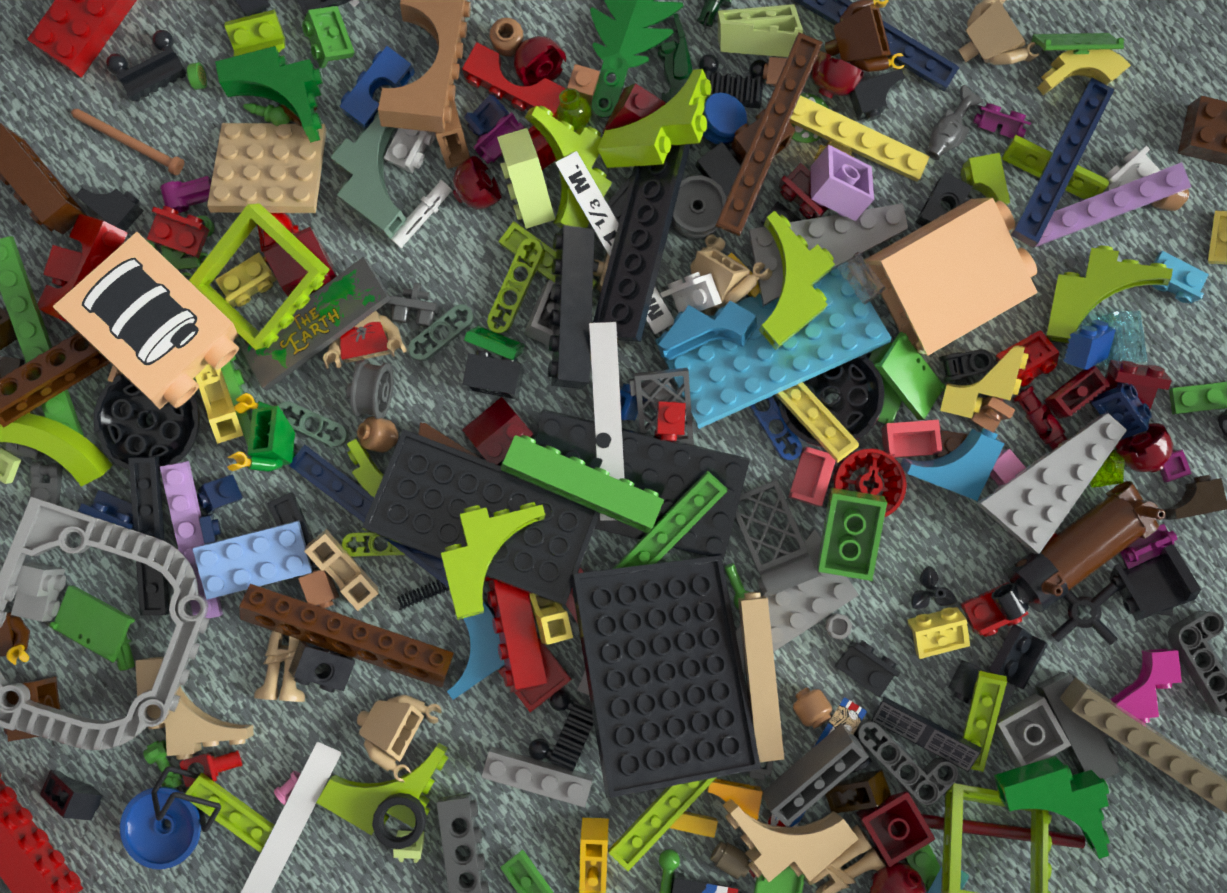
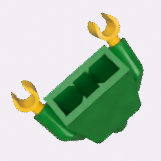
[227,393,296,472]

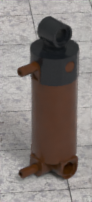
[991,481,1165,620]

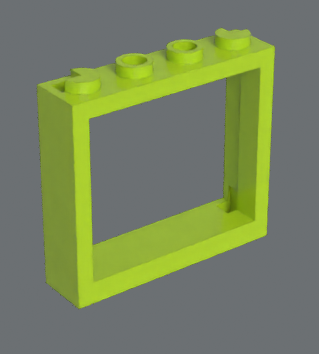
[189,203,330,350]
[941,783,1052,893]

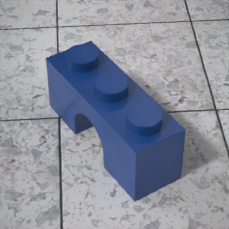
[339,46,415,129]

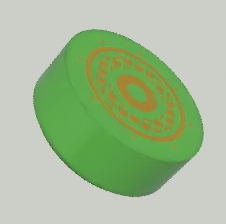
[187,62,207,90]

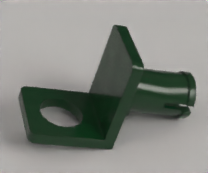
[697,0,732,27]

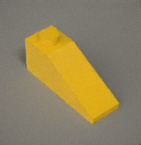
[579,817,609,893]

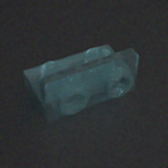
[1098,311,1148,367]

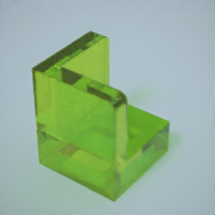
[1089,449,1124,488]

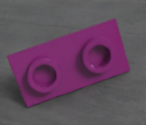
[973,102,1031,138]
[474,112,525,164]
[1120,524,1178,569]

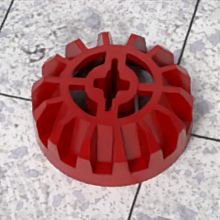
[833,449,907,517]

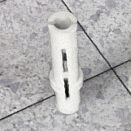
[391,180,453,249]

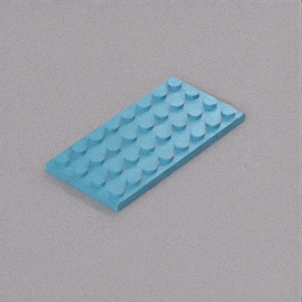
[655,262,891,429]

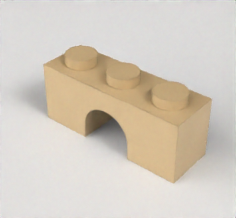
[304,529,379,611]

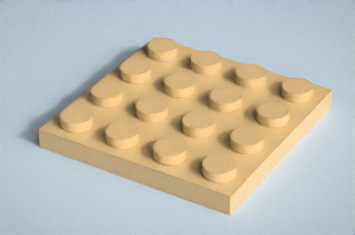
[207,123,326,213]

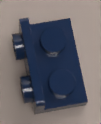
[1092,382,1152,441]
[78,490,134,530]

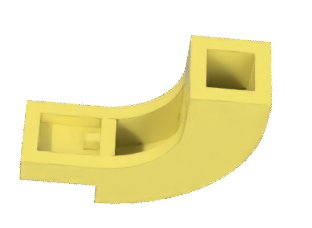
[195,364,243,444]

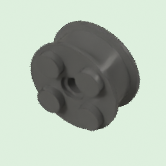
[346,359,394,419]

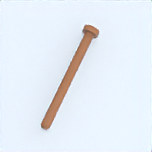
[71,109,185,176]

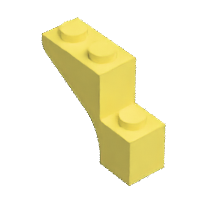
[940,346,1029,418]
[529,593,573,645]

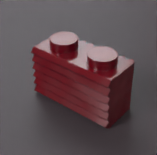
[1044,366,1110,419]

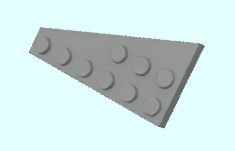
[748,203,908,307]
[736,529,859,672]

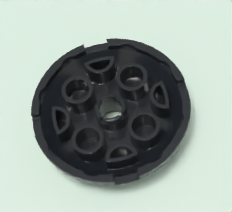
[778,355,885,447]
[93,374,200,471]

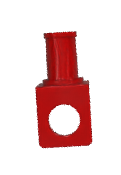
[180,750,243,787]

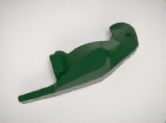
[658,13,692,103]

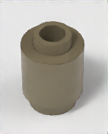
[710,841,750,879]

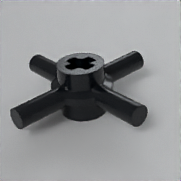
[1051,582,1119,646]

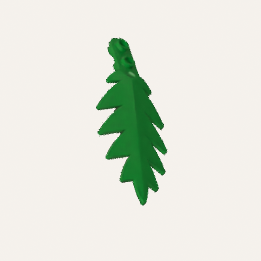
[590,0,683,118]

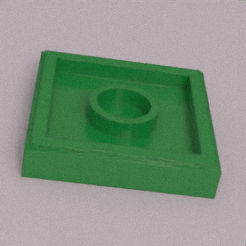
[464,326,525,360]

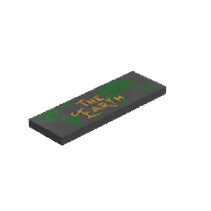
[241,257,391,391]

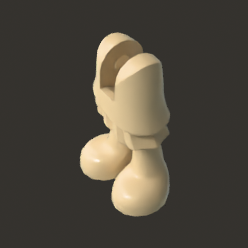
[254,631,305,702]
[805,824,886,893]

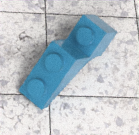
[658,300,757,360]

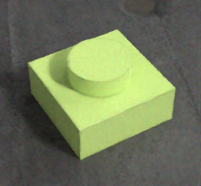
[0,447,21,484]

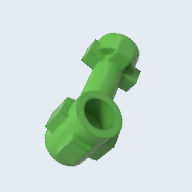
[143,740,183,788]

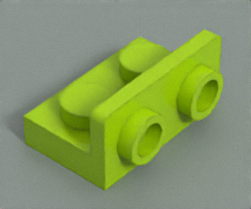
[224,9,285,56]

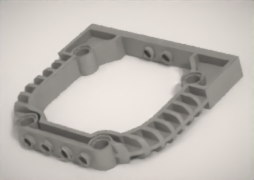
[0,497,210,750]

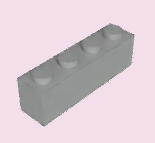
[481,747,593,808]

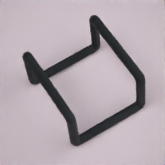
[151,766,221,832]

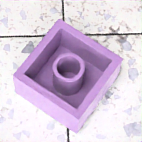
[811,145,874,221]

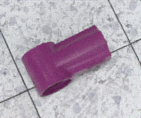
[160,176,212,213]

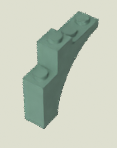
[330,112,407,239]

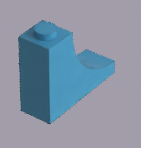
[901,428,1005,501]
[447,600,505,700]

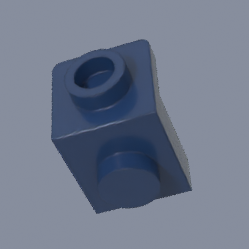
[463,95,510,136]
[197,474,243,514]
[199,513,221,544]

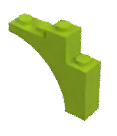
[597,69,711,168]
[524,106,612,228]
[759,211,835,350]
[1046,245,1173,344]
[441,502,545,620]
[316,743,449,836]

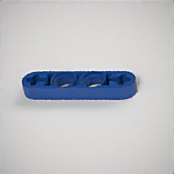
[749,396,802,461]

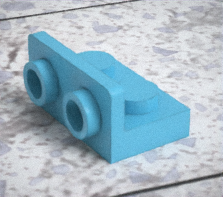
[1152,251,1209,303]

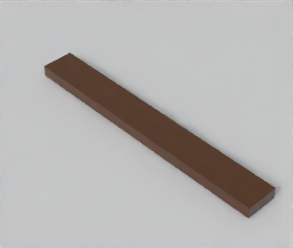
[715,32,823,237]

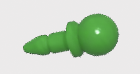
[243,103,290,126]

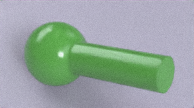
[724,563,749,609]
[659,849,680,893]

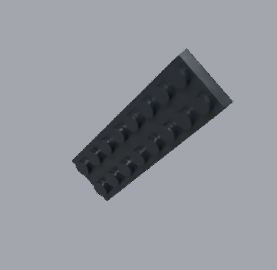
[593,144,691,342]

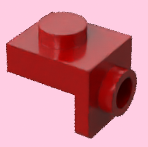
[654,401,686,442]

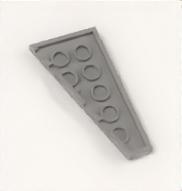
[976,413,1126,554]

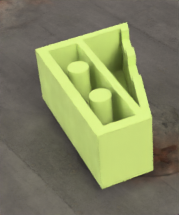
[718,4,803,57]
[497,128,556,229]

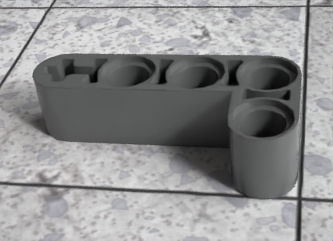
[1168,611,1227,718]
[854,719,958,805]

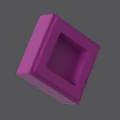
[1160,449,1192,483]

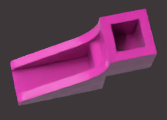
[1109,648,1182,723]

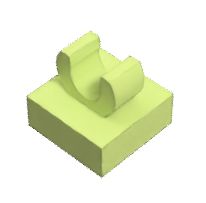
[393,830,424,863]

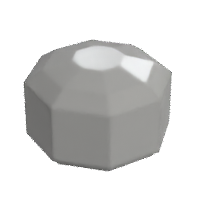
[825,613,852,640]

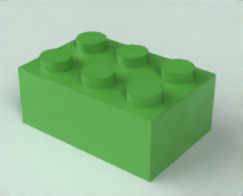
[817,488,887,581]

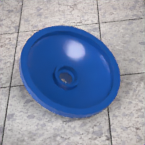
[120,786,201,869]

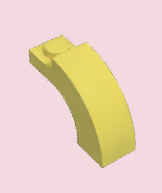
[1037,49,1131,95]

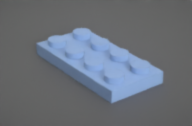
[192,520,313,600]

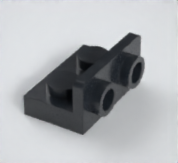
[989,624,1048,689]
[835,640,900,698]

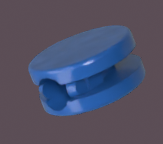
[702,93,747,145]

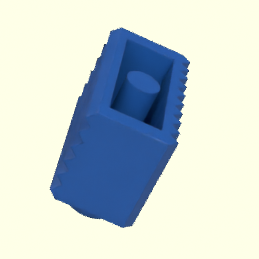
[1063,320,1116,370]

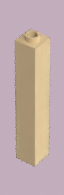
[738,592,784,762]

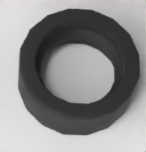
[372,793,427,849]

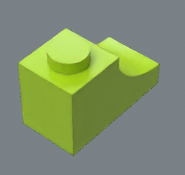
[961,153,1010,205]

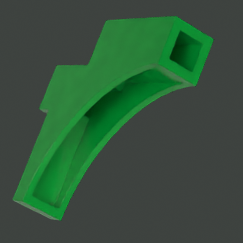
[215,46,323,143]
[994,756,1110,859]

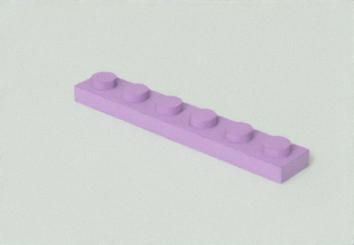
[1036,162,1191,247]
[160,461,223,618]

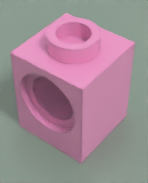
[990,449,1026,486]

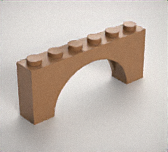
[378,0,471,133]

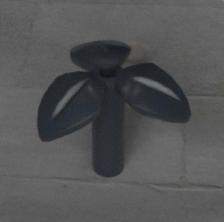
[911,566,957,610]

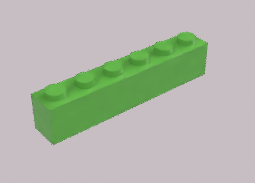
[501,435,664,533]

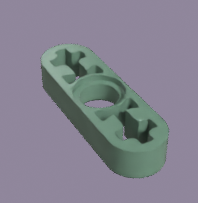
[409,304,474,361]
[278,401,349,447]

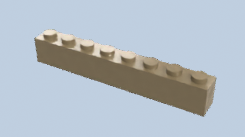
[1060,677,1227,814]

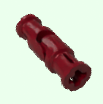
[1012,386,1068,450]

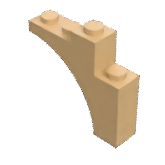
[136,657,254,760]
[722,798,858,882]

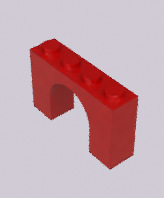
[37,214,128,323]

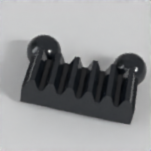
[106,30,187,102]
[699,54,766,109]
[528,690,594,771]

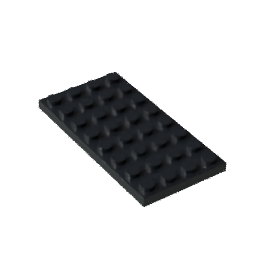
[535,409,750,560]
[362,429,600,606]

